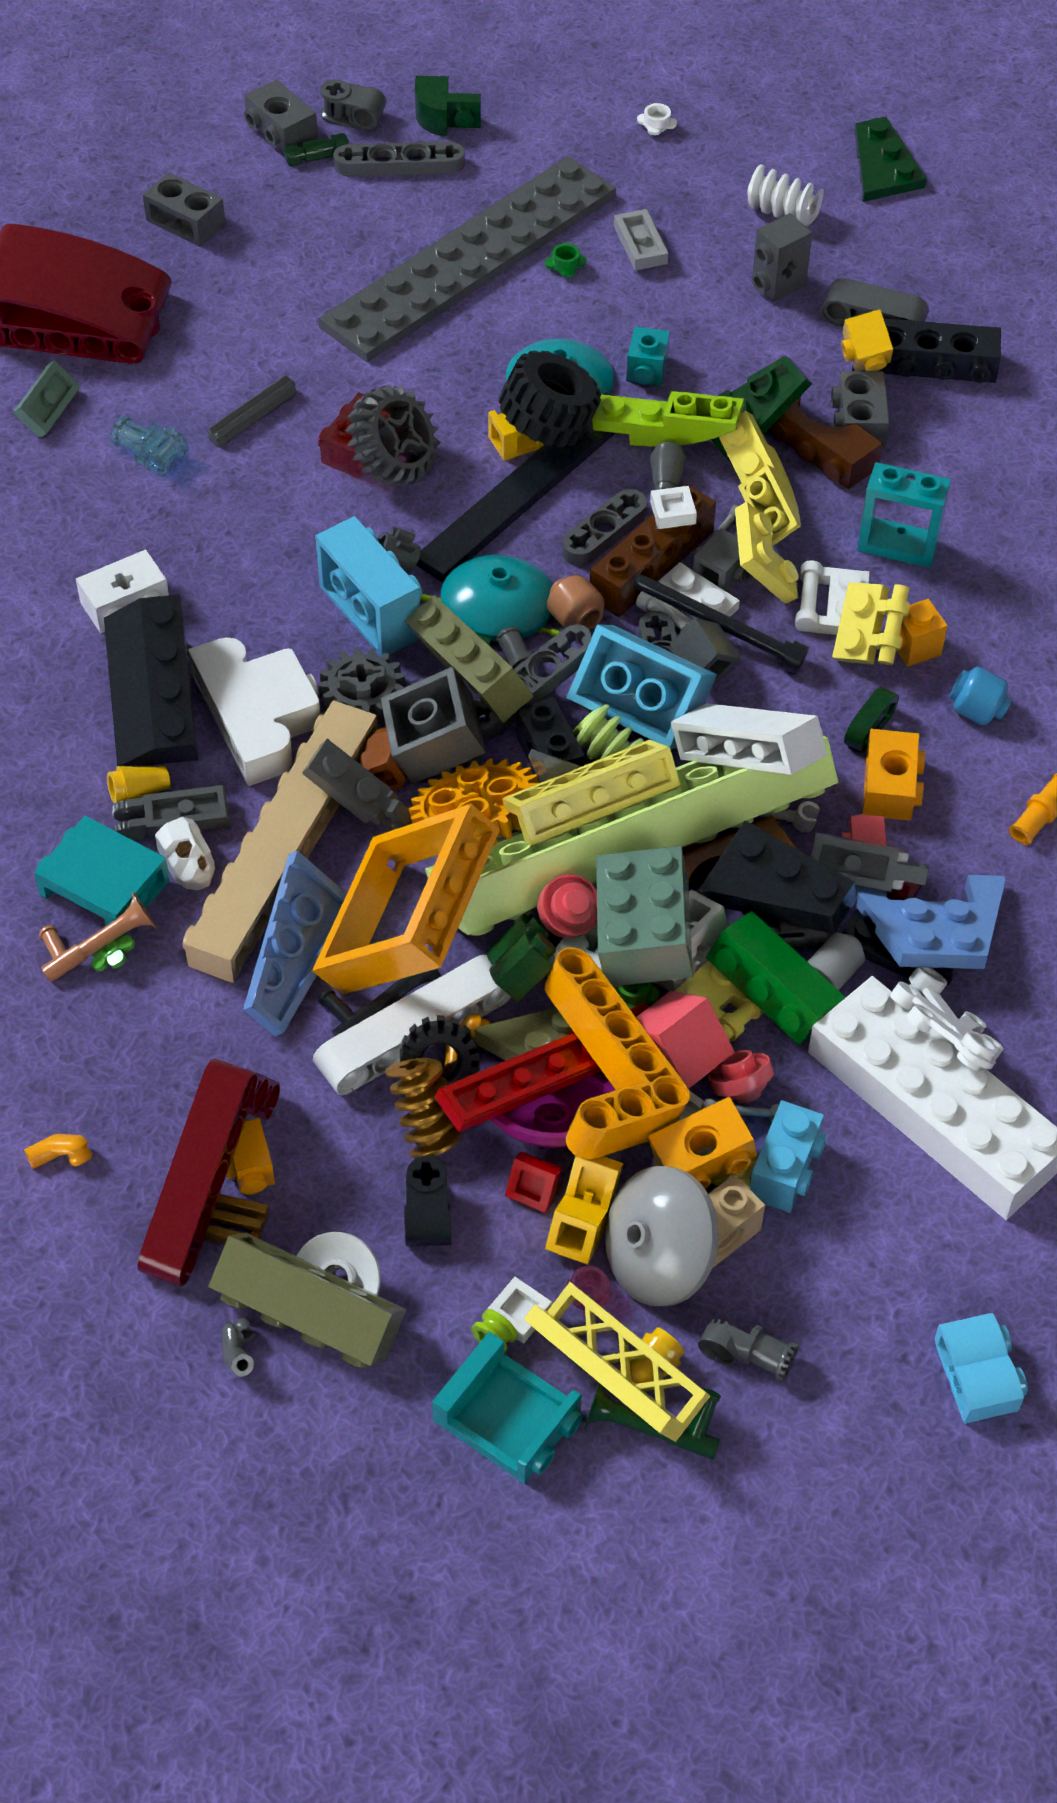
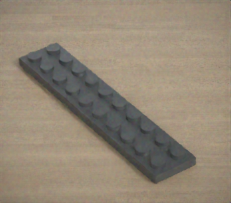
[318,156,616,362]

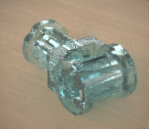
[110,416,189,477]

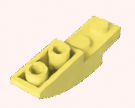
[719,410,801,547]

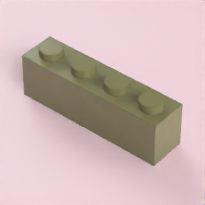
[405,595,534,723]
[208,1232,407,1368]

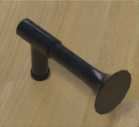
[318,969,441,1036]

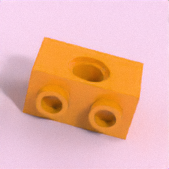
[862,729,926,821]
[648,1097,758,1189]

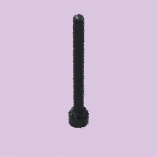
[634,575,810,675]

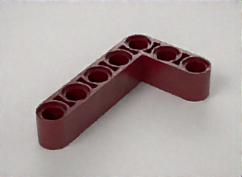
[137,1058,280,1287]

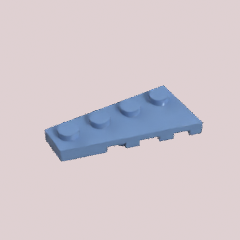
[243,850,347,1036]

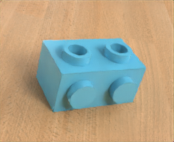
[750,1100,828,1213]

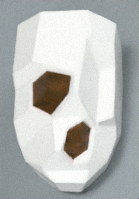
[155,817,215,890]

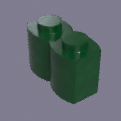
[486,914,556,1002]

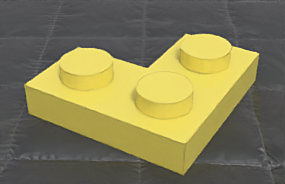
[735,502,799,603]

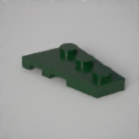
[711,355,813,462]

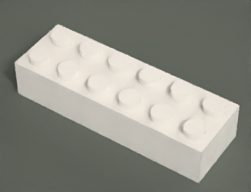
[808,976,1057,1220]

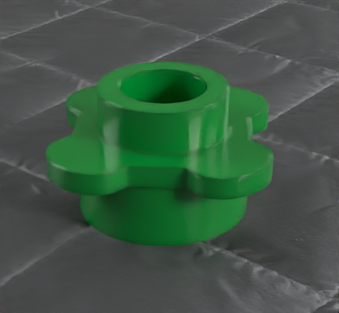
[545,243,586,278]

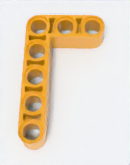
[545,947,690,1160]

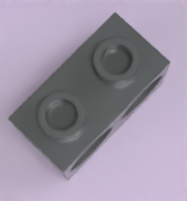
[143,173,226,247]
[831,371,889,449]

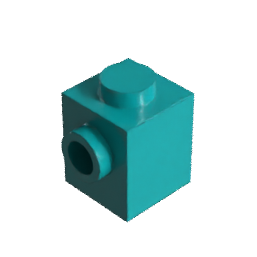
[626,326,670,386]

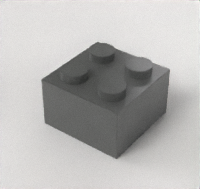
[381,667,486,784]

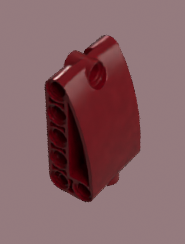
[0,223,172,364]

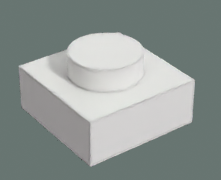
[650,486,697,529]
[487,1277,552,1344]

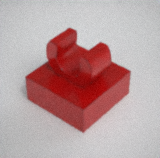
[505,1151,562,1213]

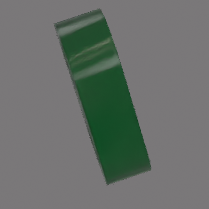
[844,686,899,753]

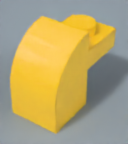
[545,1156,623,1265]

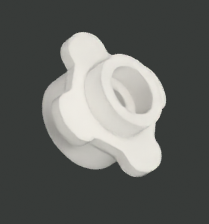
[637,103,677,135]

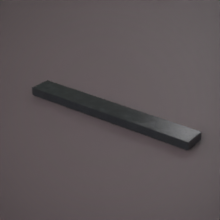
[416,392,616,583]

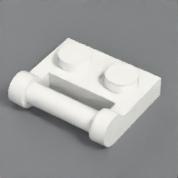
[795,560,870,635]
[636,562,740,630]

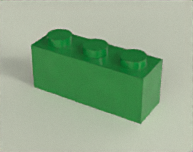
[705,911,846,1045]

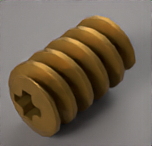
[385,1058,462,1158]

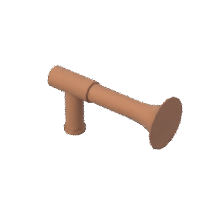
[39,891,157,983]

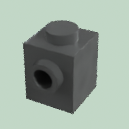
[693,528,750,592]
[670,618,741,684]

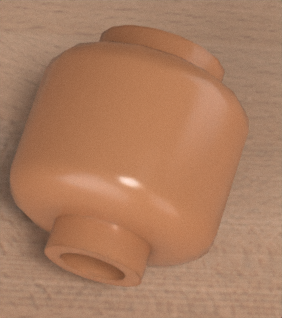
[547,575,604,631]

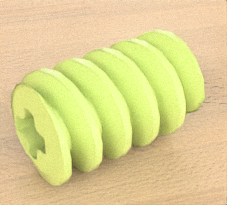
[573,703,644,760]

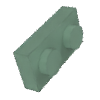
[13,360,81,437]

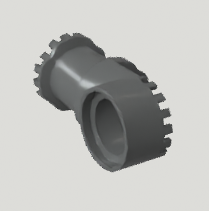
[698,1319,800,1383]

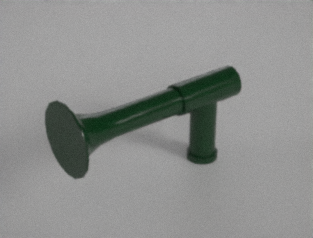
[584,1383,721,1460]

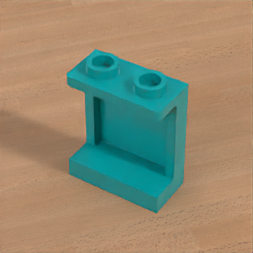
[34,816,170,934]
[432,1331,584,1484]

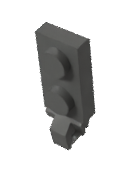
[302,738,411,831]
[811,832,929,892]

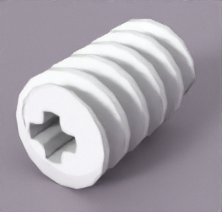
[747,164,824,227]

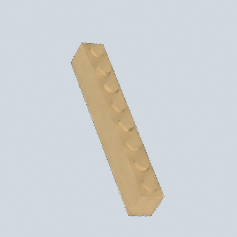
[183,700,378,983]

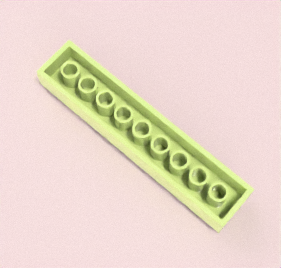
[425,736,839,936]

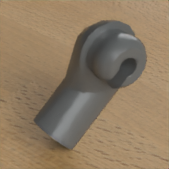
[221,1318,255,1377]

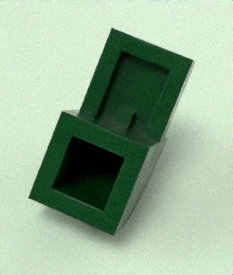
[415,76,481,136]

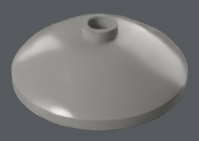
[605,1166,718,1306]

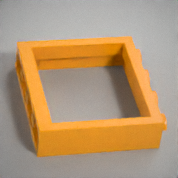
[312,804,500,994]

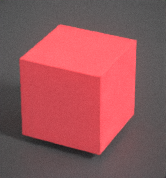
[636,991,735,1089]

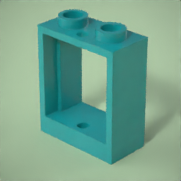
[857,462,951,568]

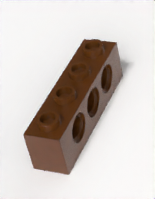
[590,484,716,618]

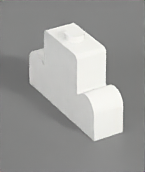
[188,637,320,786]

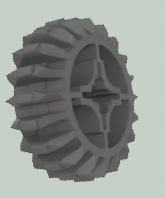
[345,385,441,487]

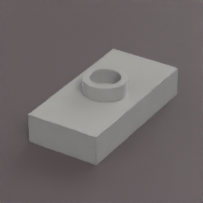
[614,209,668,271]

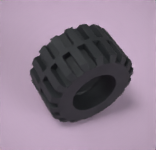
[499,350,601,447]

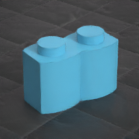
[934,1313,1028,1424]

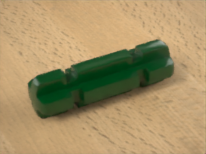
[284,133,349,166]

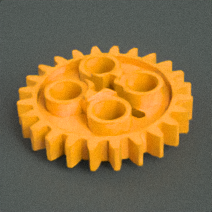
[409,759,539,846]

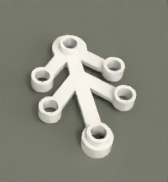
[890,967,1004,1071]

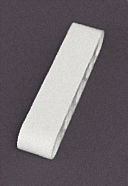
[313,955,511,1096]

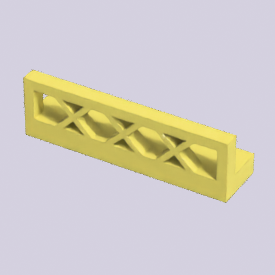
[502,740,681,846]
[524,1282,711,1442]

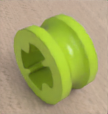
[471,1309,518,1353]

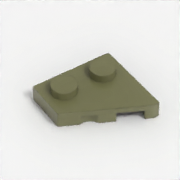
[475,1008,574,1061]

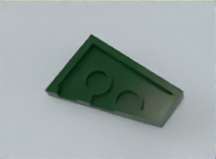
[854,117,926,202]

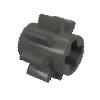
[377,527,421,572]

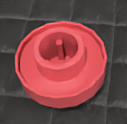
[537,874,597,939]
[708,1050,774,1103]

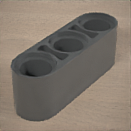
[820,278,929,326]

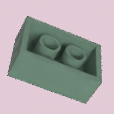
[596,846,693,986]

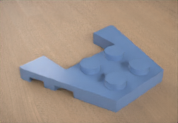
[855,875,1005,969]

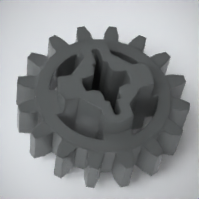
[319,647,405,721]

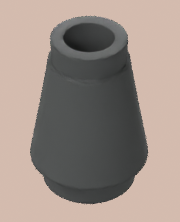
[650,442,687,490]

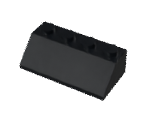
[104,594,198,767]

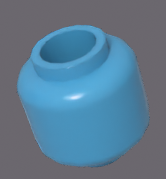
[949,667,1012,725]

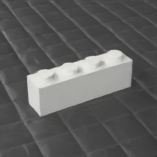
[671,703,827,775]

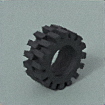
[400,1015,480,1085]

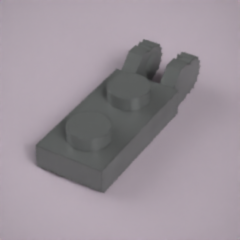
[112,785,230,840]

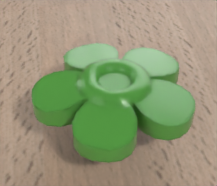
[91,934,135,972]

